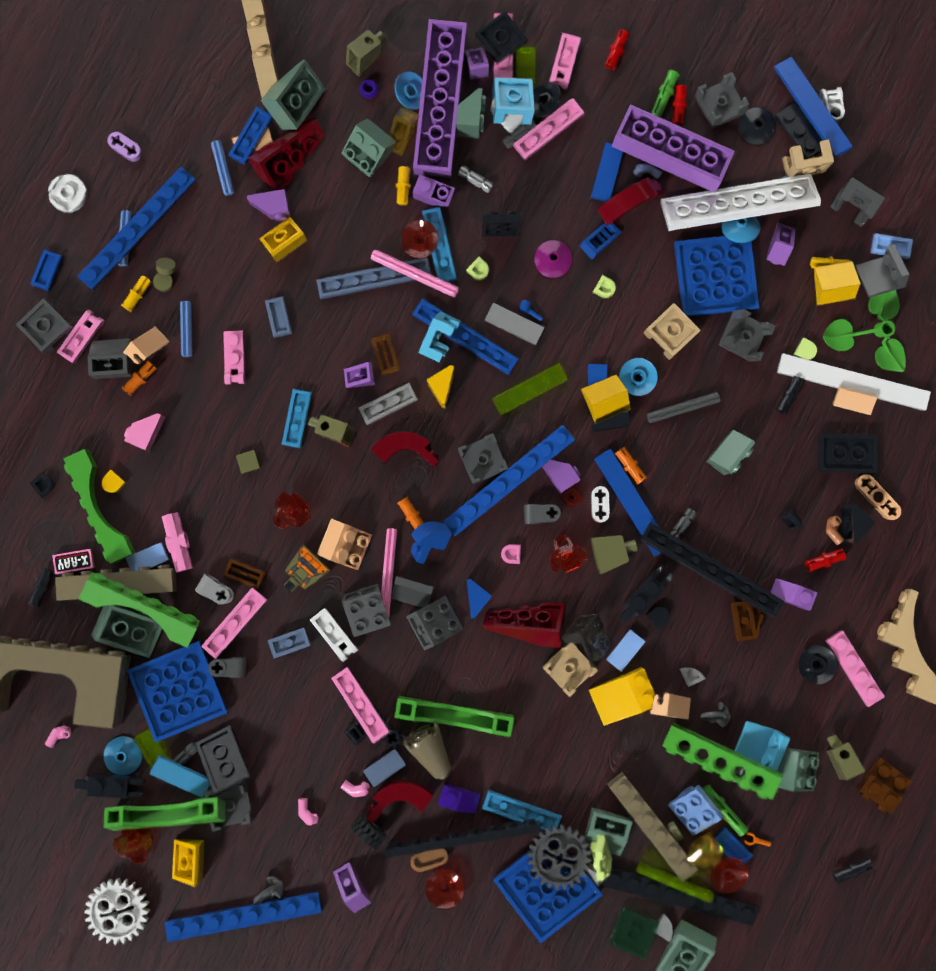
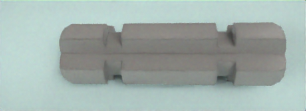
[458,165,493,193]

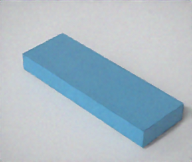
[282,389,312,449]
[150,755,210,798]

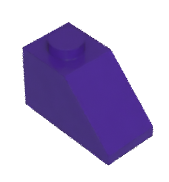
[438,783,481,813]

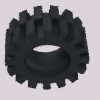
[351,813,387,850]

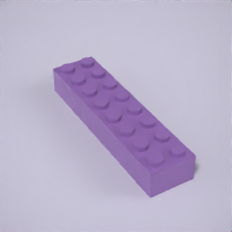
[413,19,467,178]

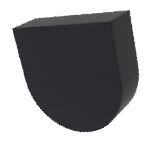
[30,475,55,498]
[646,607,669,630]

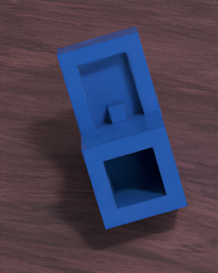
[411,522,452,564]

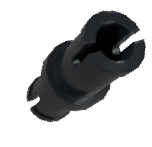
[775,376,804,415]
[28,567,55,608]
[832,857,874,884]

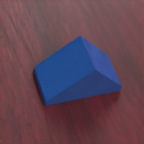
[467,579,492,618]

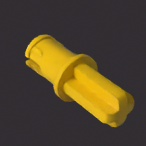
[396,166,411,205]
[810,256,849,268]
[121,276,151,312]

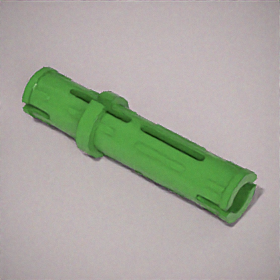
[651,70,680,118]
[702,784,749,837]

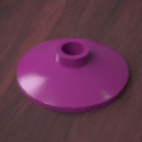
[534,240,572,278]

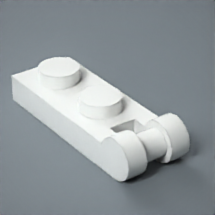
[310,608,358,662]

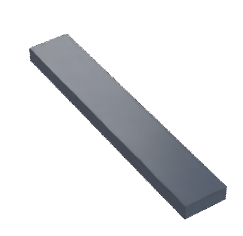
[316,257,431,299]

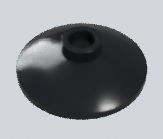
[533,83,561,118]
[738,108,776,145]
[798,645,837,684]

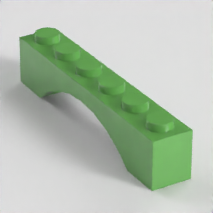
[63,449,136,564]
[79,572,200,647]
[395,696,514,737]
[104,798,226,831]

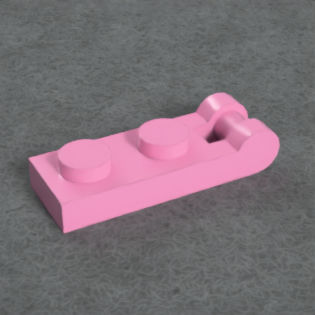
[549,33,581,90]
[57,310,105,364]
[224,331,245,384]

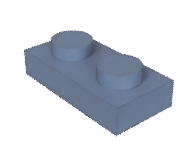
[268,627,311,658]

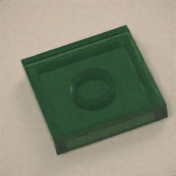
[609,906,659,960]

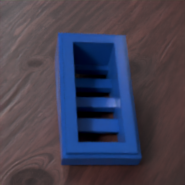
[580,222,622,260]

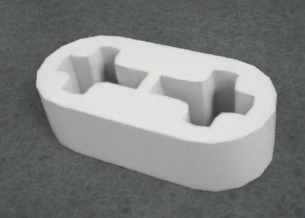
[591,486,610,523]

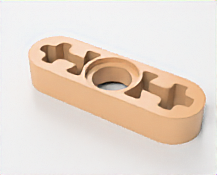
[855,474,901,520]

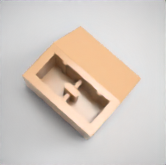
[317,519,372,570]

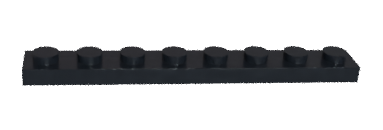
[640,522,784,619]
[385,818,541,858]
[601,867,758,926]

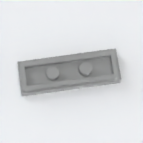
[485,303,544,345]
[359,383,418,425]

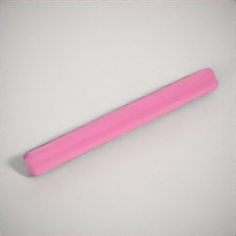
[371,249,459,297]
[381,528,397,617]

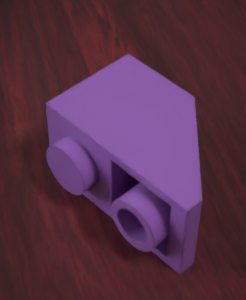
[413,175,455,207]

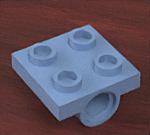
[668,785,724,836]

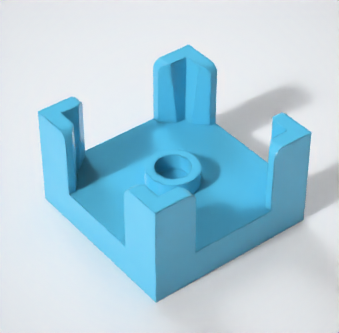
[492,78,535,125]
[418,312,461,362]

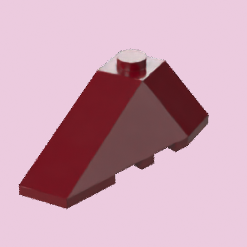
[248,119,325,191]
[482,602,565,648]

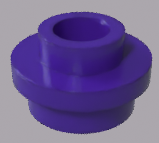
[359,79,378,99]

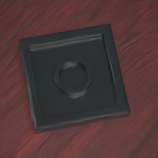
[475,11,528,65]

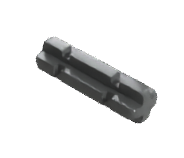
[503,120,536,148]
[670,508,697,539]
[173,742,198,765]

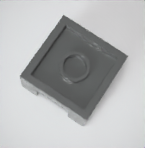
[695,72,749,129]
[830,177,885,227]
[15,298,74,355]
[719,309,775,361]
[458,433,508,485]
[204,781,254,832]

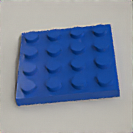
[674,236,759,317]
[127,641,228,742]
[493,840,602,943]

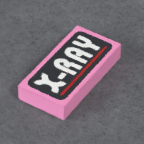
[52,549,95,574]

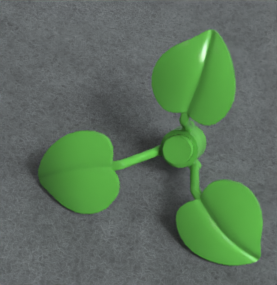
[823,290,906,372]

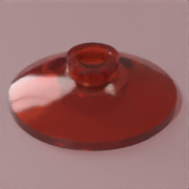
[401,220,438,258]
[710,858,748,893]
[425,869,464,909]

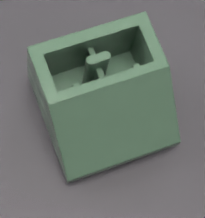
[456,88,486,138]
[341,118,396,177]
[706,430,756,475]
[777,748,820,792]
[583,807,632,856]

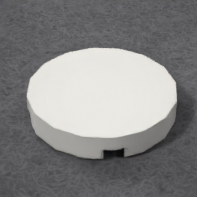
[48,174,87,212]

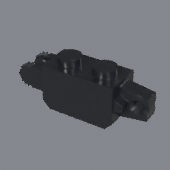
[618,564,674,624]
[74,773,145,799]

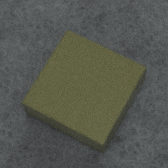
[236,450,261,474]

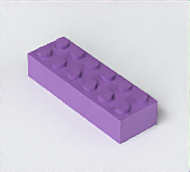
[612,104,735,193]

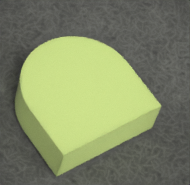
[466,257,489,280]
[593,275,616,298]
[793,338,817,360]

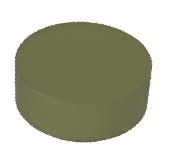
[156,258,175,275]
[153,273,174,292]
[667,821,684,841]

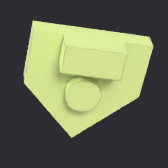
[591,835,612,881]

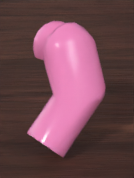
[45,725,72,748]
[340,780,370,797]
[298,798,318,826]

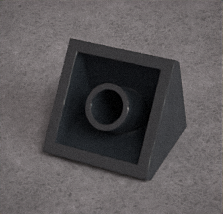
[841,503,876,543]

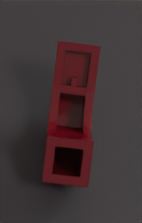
[597,177,665,226]
[371,432,439,468]
[367,780,434,824]

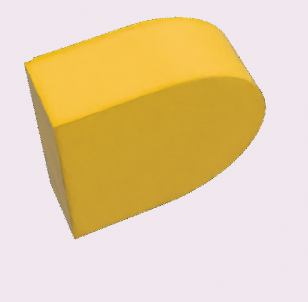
[102,470,126,493]

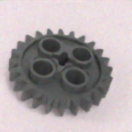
[527,824,592,890]

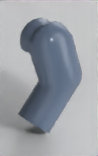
[634,163,663,180]

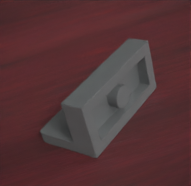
[391,576,434,608]

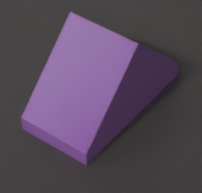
[465,48,489,80]
[344,362,375,388]

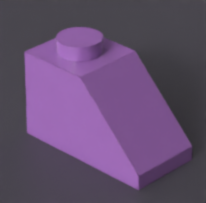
[247,189,291,221]
[767,223,796,266]
[543,460,581,493]
[770,578,817,611]
[333,862,371,913]

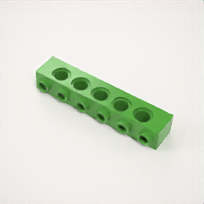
[662,723,783,800]

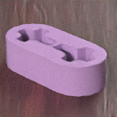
[108,132,142,161]

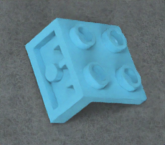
[735,721,790,771]

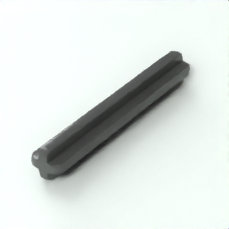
[646,392,720,423]

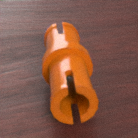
[122,360,157,396]
[615,446,647,484]
[397,496,424,529]

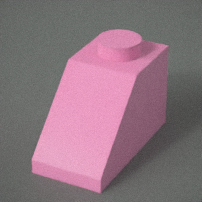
[124,413,165,452]

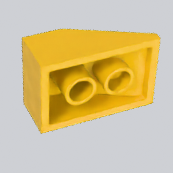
[588,667,656,725]

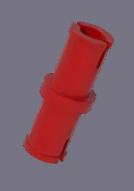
[604,29,630,70]
[672,85,688,126]
[805,548,846,572]

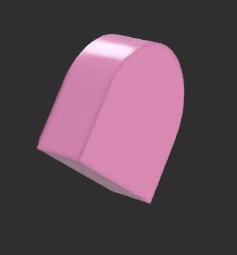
[501,544,521,564]

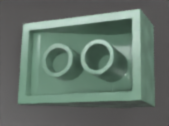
[261,60,325,130]
[91,605,162,658]
[655,919,717,971]

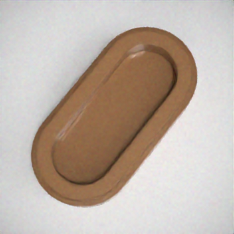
[410,848,448,872]

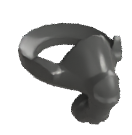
[700,702,731,727]
[253,876,284,905]

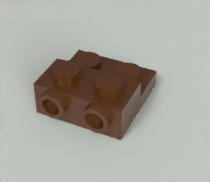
[856,757,912,814]

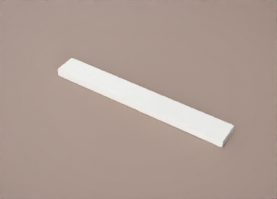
[777,354,931,411]

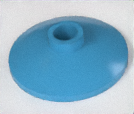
[395,72,423,110]
[722,217,760,243]
[619,358,658,396]
[104,736,143,775]

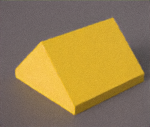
[259,217,307,262]
[814,261,860,305]
[427,365,454,408]
[581,375,631,424]
[172,839,205,886]

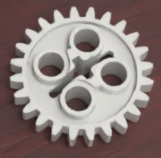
[84,878,150,945]

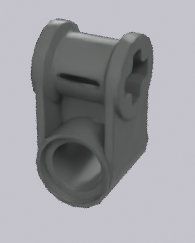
[524,504,561,524]
[208,657,247,678]

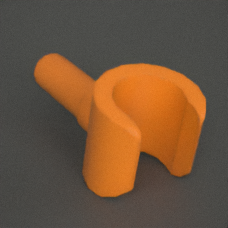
[744,832,771,847]

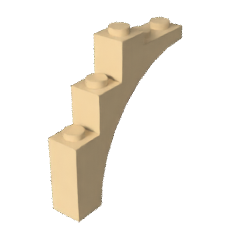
[242,0,278,98]
[877,589,936,705]

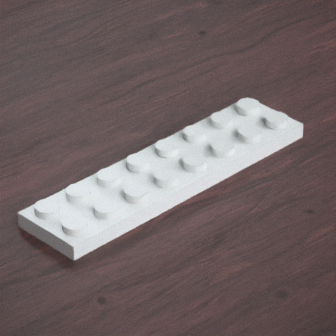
[661,174,821,231]

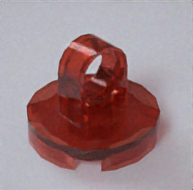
[273,492,311,529]
[549,535,588,573]
[113,828,154,864]

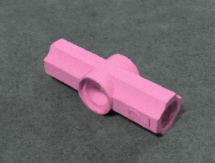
[162,512,193,572]

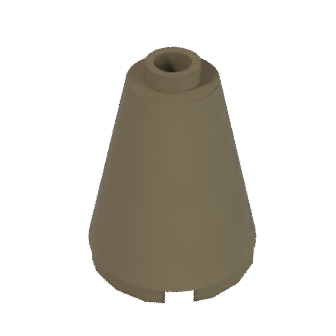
[403,723,451,780]

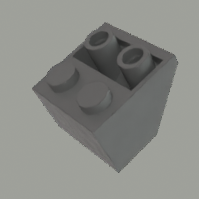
[88,338,133,379]

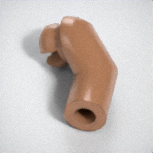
[826,516,844,545]

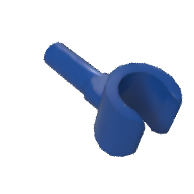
[519,300,543,322]

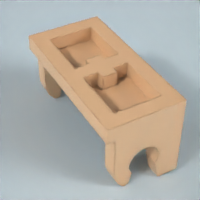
[123,327,170,364]
[650,693,691,719]

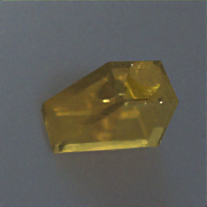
[389,107,419,156]
[686,832,724,869]

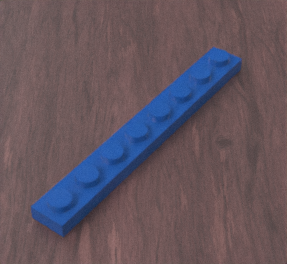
[77,167,196,291]
[443,425,575,536]
[164,891,322,942]

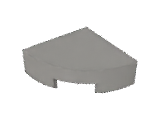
[679,667,706,687]
[584,862,602,887]
[652,913,673,942]

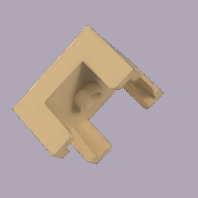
[782,139,834,178]
[644,303,701,360]
[542,641,598,697]

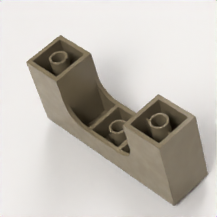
[0,636,131,728]

